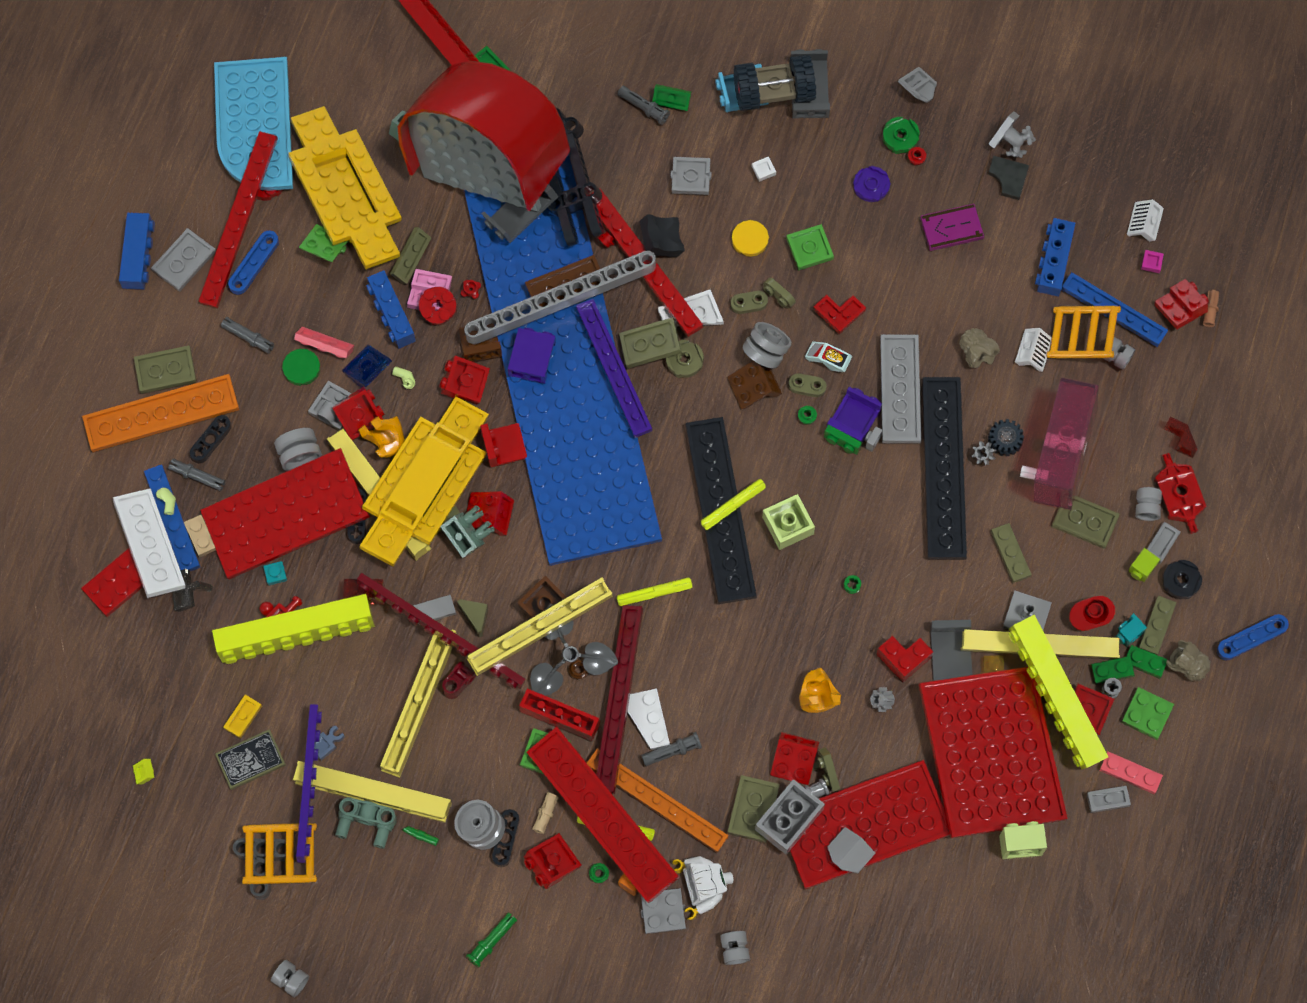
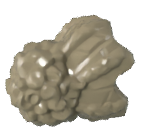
[959,328,1000,368]
[1166,640,1211,681]

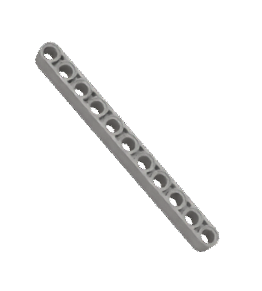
[464,251,656,344]

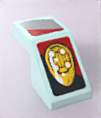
[805,341,852,372]

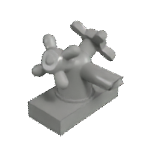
[989,112,1036,158]

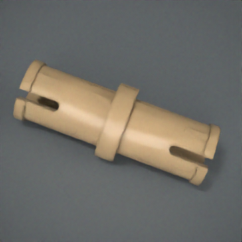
[532,793,559,834]

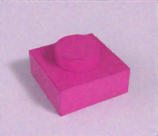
[1141,250,1164,273]

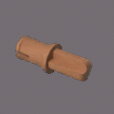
[1203,290,1219,327]

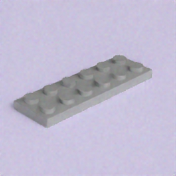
[880,335,921,443]

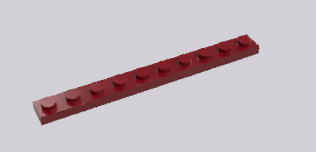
[357,573,526,689]
[596,605,643,794]

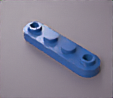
[228,230,279,294]
[1217,614,1289,660]

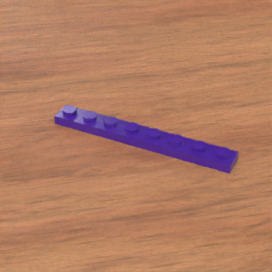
[576,299,652,438]
[296,704,322,863]

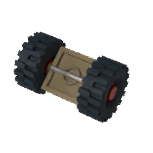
[733,54,816,111]

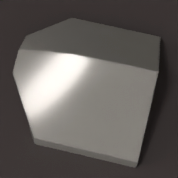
[898,67,937,103]
[827,827,875,874]

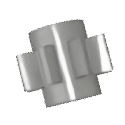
[972,442,996,465]
[870,687,895,712]

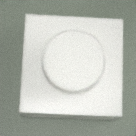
[752,157,776,182]

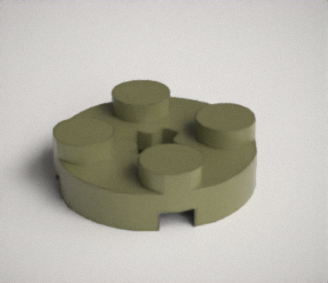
[666,340,704,378]

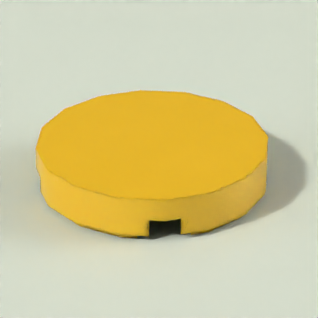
[732,220,769,257]

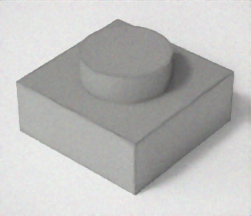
[864,427,882,452]

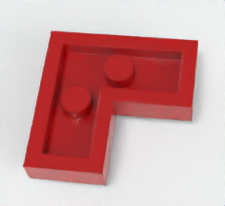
[813,295,866,334]

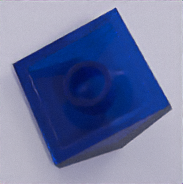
[342,345,392,387]

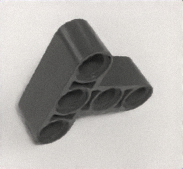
[233,838,286,900]

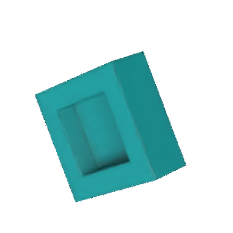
[264,561,287,586]

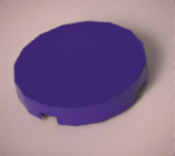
[853,166,890,202]

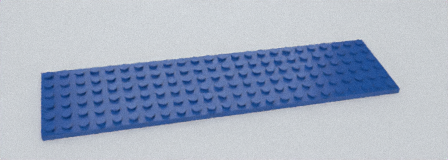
[464,154,662,566]

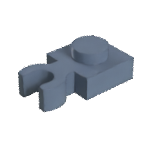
[316,726,345,761]

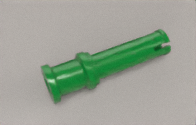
[466,912,517,968]

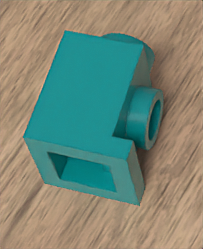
[1115,613,1147,647]

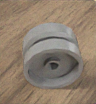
[743,322,792,368]
[274,428,322,471]
[455,800,505,850]

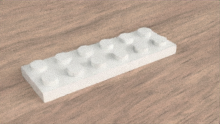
[113,489,185,598]

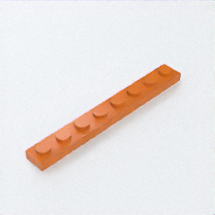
[587,748,729,853]

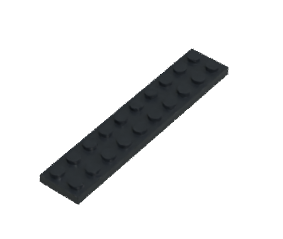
[922,377,967,560]
[685,417,757,604]

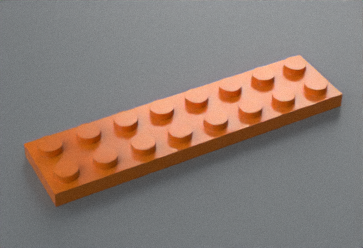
[82,374,240,452]

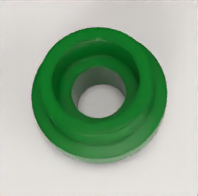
[798,406,817,424]
[589,863,609,883]

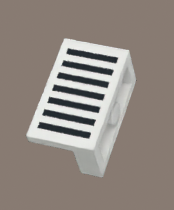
[1127,199,1164,242]
[1015,328,1052,372]

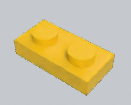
[223,695,262,739]

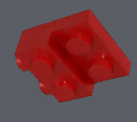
[1155,279,1209,330]
[439,355,490,404]
[332,387,385,440]
[524,833,582,889]

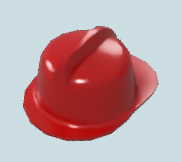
[1069,596,1115,631]

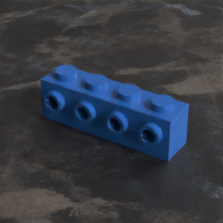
[119,213,155,289]
[1035,218,1075,297]
[366,270,416,349]

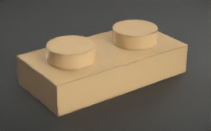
[184,515,216,558]

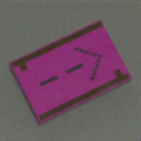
[920,204,984,251]

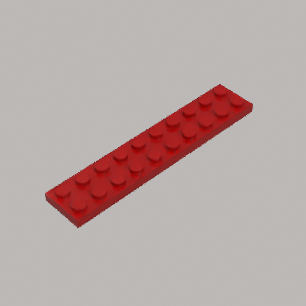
[527,726,680,903]

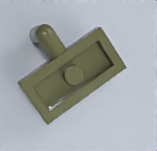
[812,747,840,792]

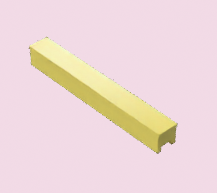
[327,429,431,561]
[467,578,613,676]
[380,630,457,778]
[961,630,1120,659]
[293,761,452,823]

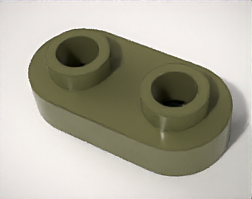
[763,277,796,308]
[731,291,768,314]
[789,374,826,397]

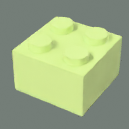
[762,494,815,550]
[999,822,1047,859]

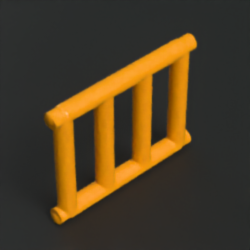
[1046,306,1121,358]
[242,823,317,884]

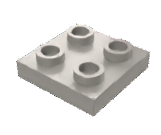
[308,381,352,431]

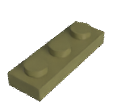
[390,227,431,284]
[991,523,1032,583]
[1139,596,1177,655]

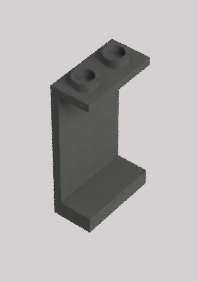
[791,49,830,118]
[482,185,558,243]
[930,620,972,681]

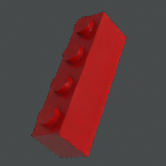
[519,688,600,741]

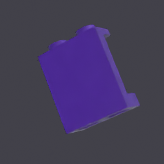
[508,328,556,384]
[827,387,882,443]

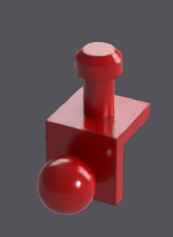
[259,596,302,617]

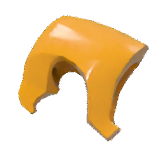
[358,416,405,458]
[799,668,841,713]

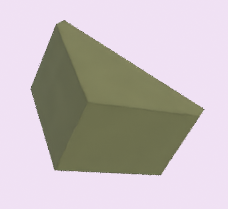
[457,599,488,638]

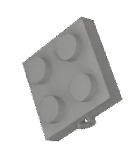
[671,157,712,195]
[641,888,686,934]

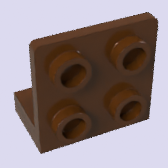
[459,323,502,362]
[728,361,782,409]

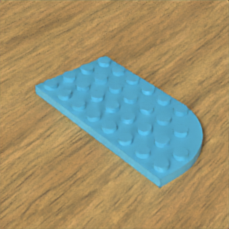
[214,57,293,190]

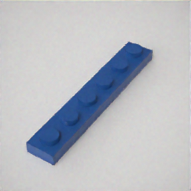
[1061,272,1168,347]
[144,464,201,574]

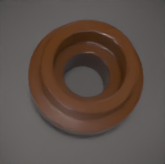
[569,660,588,680]

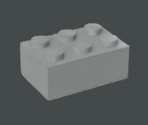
[755,779,825,855]

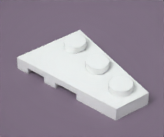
[658,290,724,326]
[628,689,670,750]

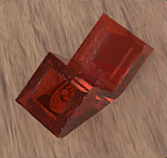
[1164,416,1197,458]

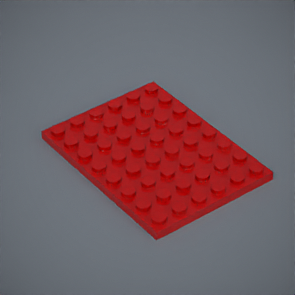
[919,667,1068,839]

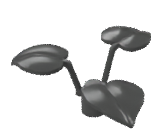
[530,604,618,696]

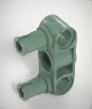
[335,798,397,849]

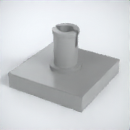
[1003,591,1052,630]

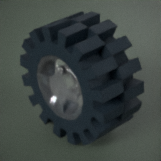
[988,419,1024,456]

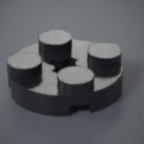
[1162,560,1202,599]

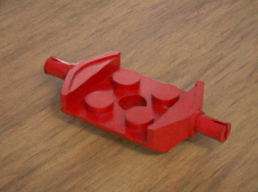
[1154,453,1207,534]

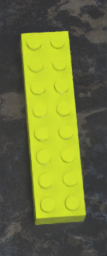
[212,594,375,664]
[1008,615,1108,770]

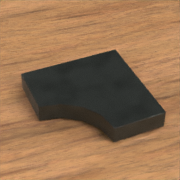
[988,156,1029,200]

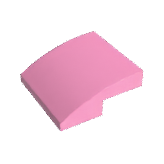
[407,269,452,311]

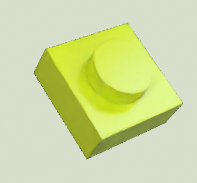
[133,759,154,784]

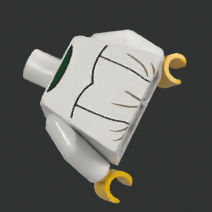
[672,856,734,920]

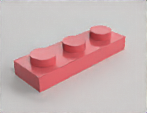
[294,327,354,358]
[1099,752,1163,795]

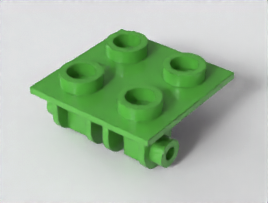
[299,224,349,262]

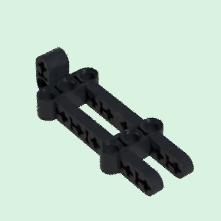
[548,107,604,247]

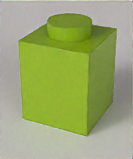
[1129,548,1160,582]

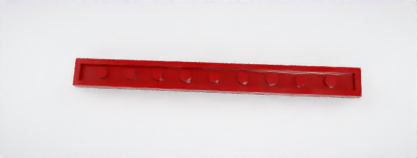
[198,131,278,309]
[589,188,703,337]

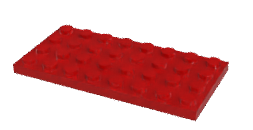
[200,448,370,579]
[790,760,950,890]

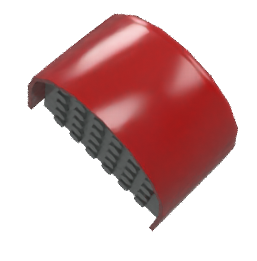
[397,61,570,212]

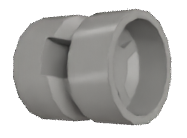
[1103,337,1136,370]
[1135,487,1162,521]
[720,931,750,965]
[271,960,310,998]

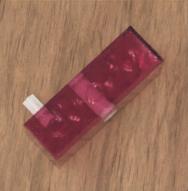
[1020,378,1099,510]

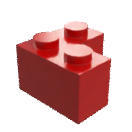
[877,636,933,683]

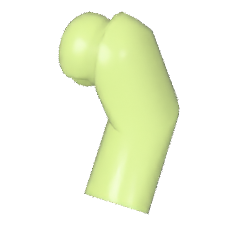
[392,366,415,389]
[156,488,176,515]

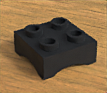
[640,214,685,257]

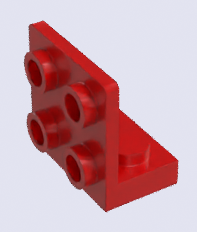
[480,423,527,467]
[466,491,514,536]
[770,732,819,785]

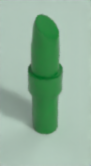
[402,826,439,846]

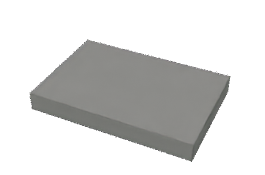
[151,228,216,292]

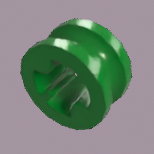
[844,575,862,594]

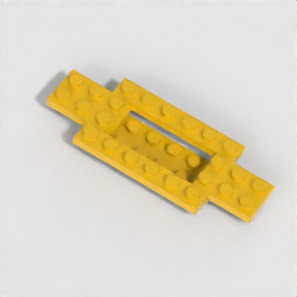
[288,106,402,269]
[360,397,489,567]

